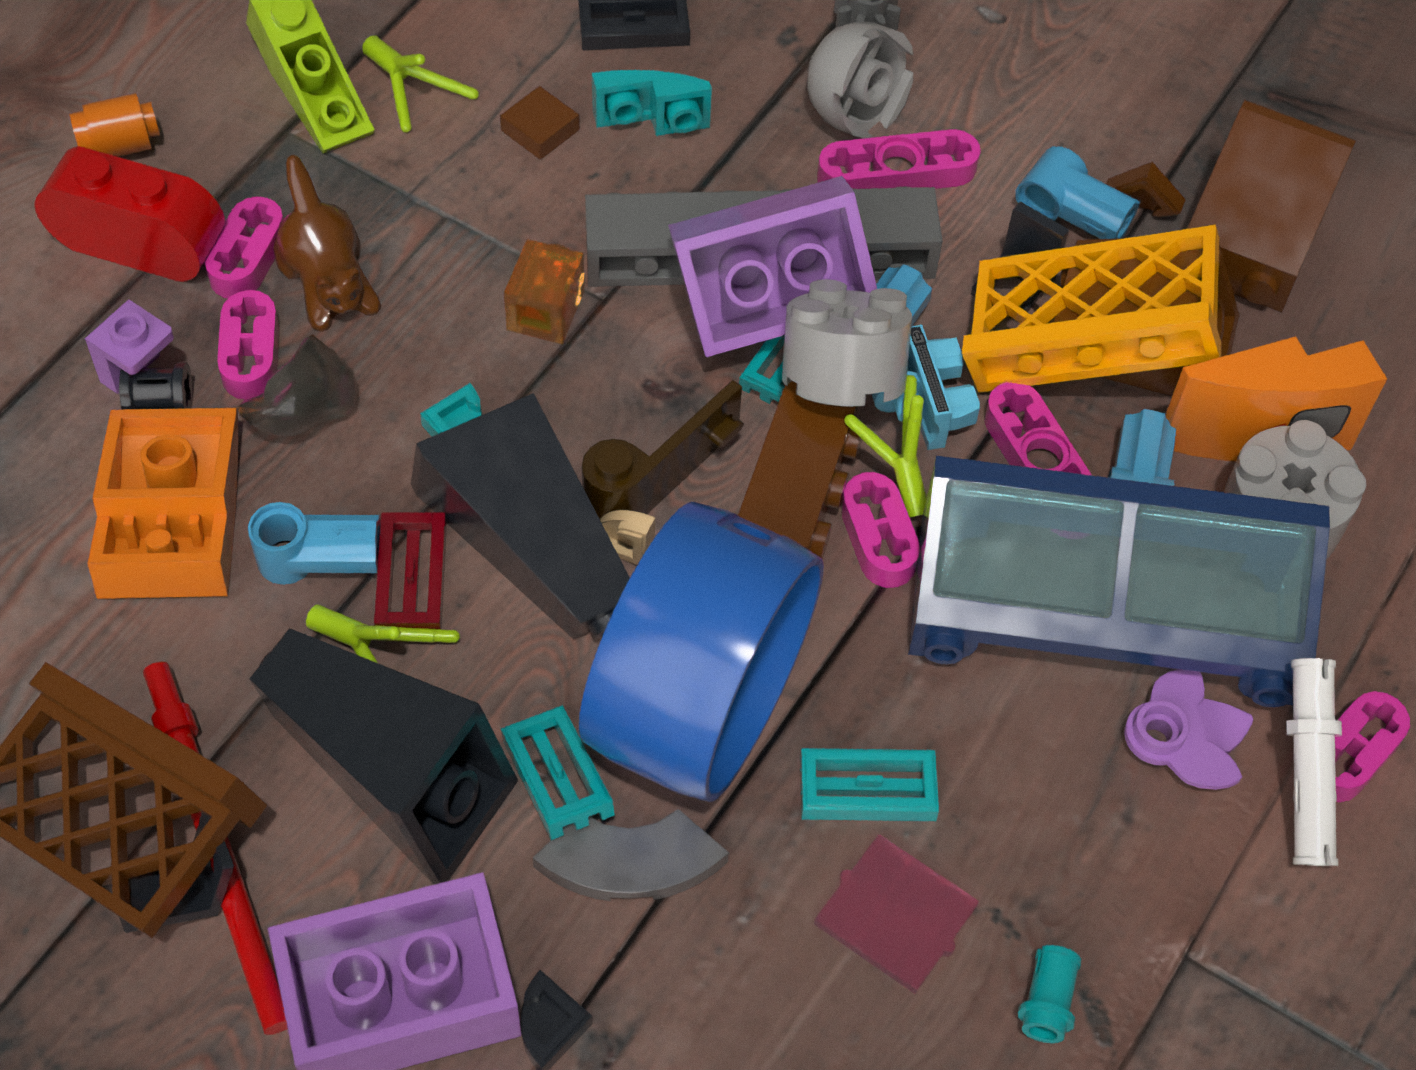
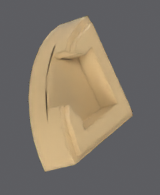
[600,510,655,565]

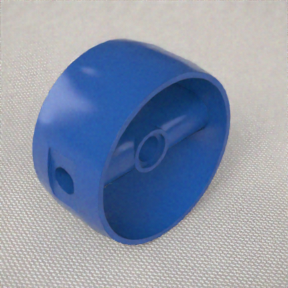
[579,502,824,802]

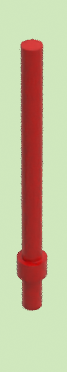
[143,662,288,1035]

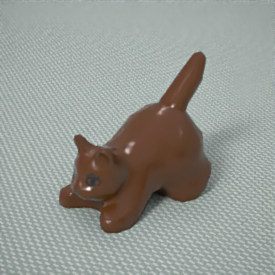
[273,155,382,332]

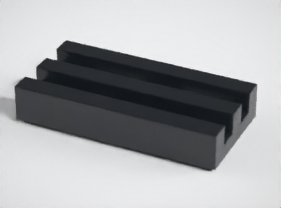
[578,0,691,51]

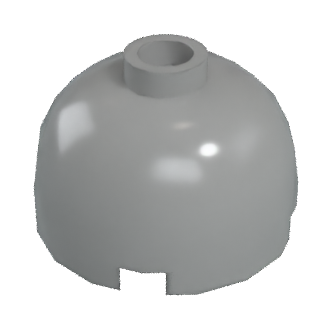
[807,21,914,139]

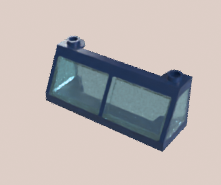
[908,455,1330,707]

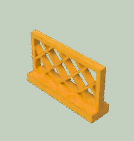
[962,225,1221,392]

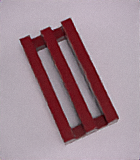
[374,512,447,629]

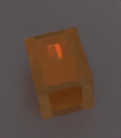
[504,239,585,344]

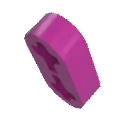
[205,197,283,299]
[217,290,279,400]
[841,472,920,588]
[1335,691,1410,803]

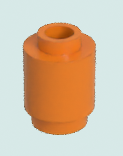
[69,93,160,157]

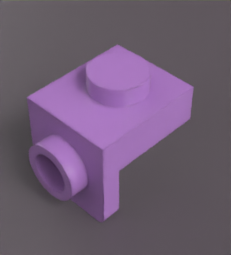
[85,299,174,394]

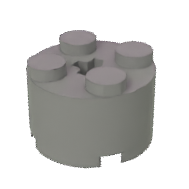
[782,279,912,407]
[1223,420,1367,569]

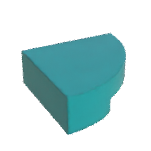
[420,383,482,437]

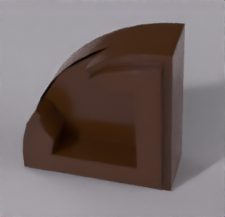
[1106,161,1186,217]

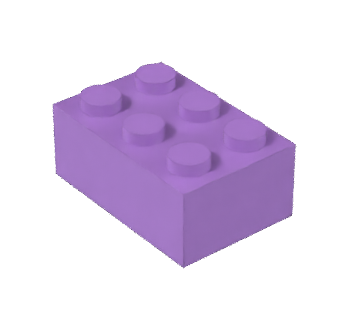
[668,176,877,357]
[268,872,521,1070]

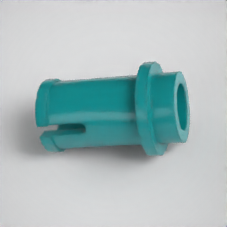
[1018,945,1082,1043]

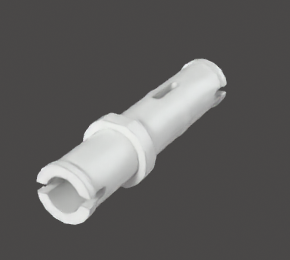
[1287,658,1342,866]

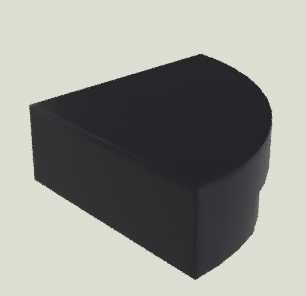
[520,970,593,1070]

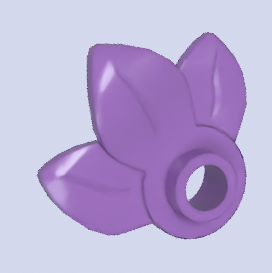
[1124,669,1253,790]

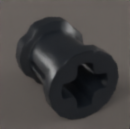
[119,362,193,410]

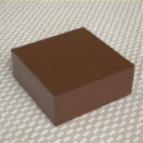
[500,86,580,160]

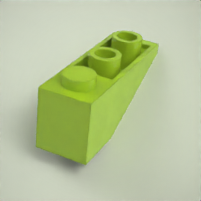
[246,0,375,154]

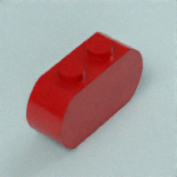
[34,146,225,282]

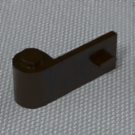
[582,380,744,523]

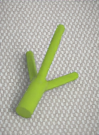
[362,36,479,133]
[844,375,927,517]
[306,604,460,663]

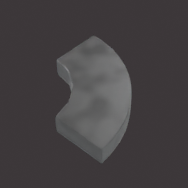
[533,809,729,901]

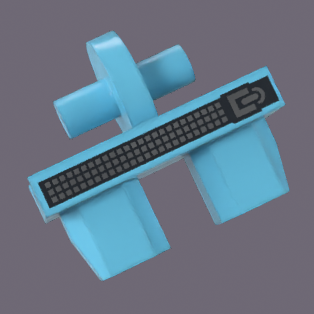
[872,325,980,450]

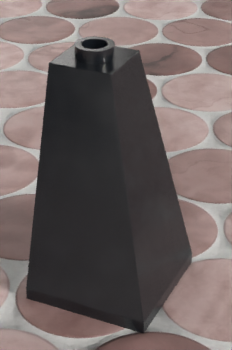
[411,393,630,640]
[249,628,518,885]

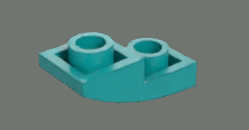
[592,70,712,136]

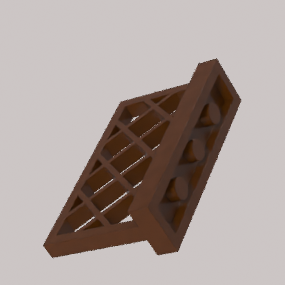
[0,662,268,938]

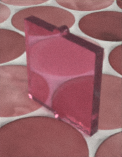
[814,834,979,994]

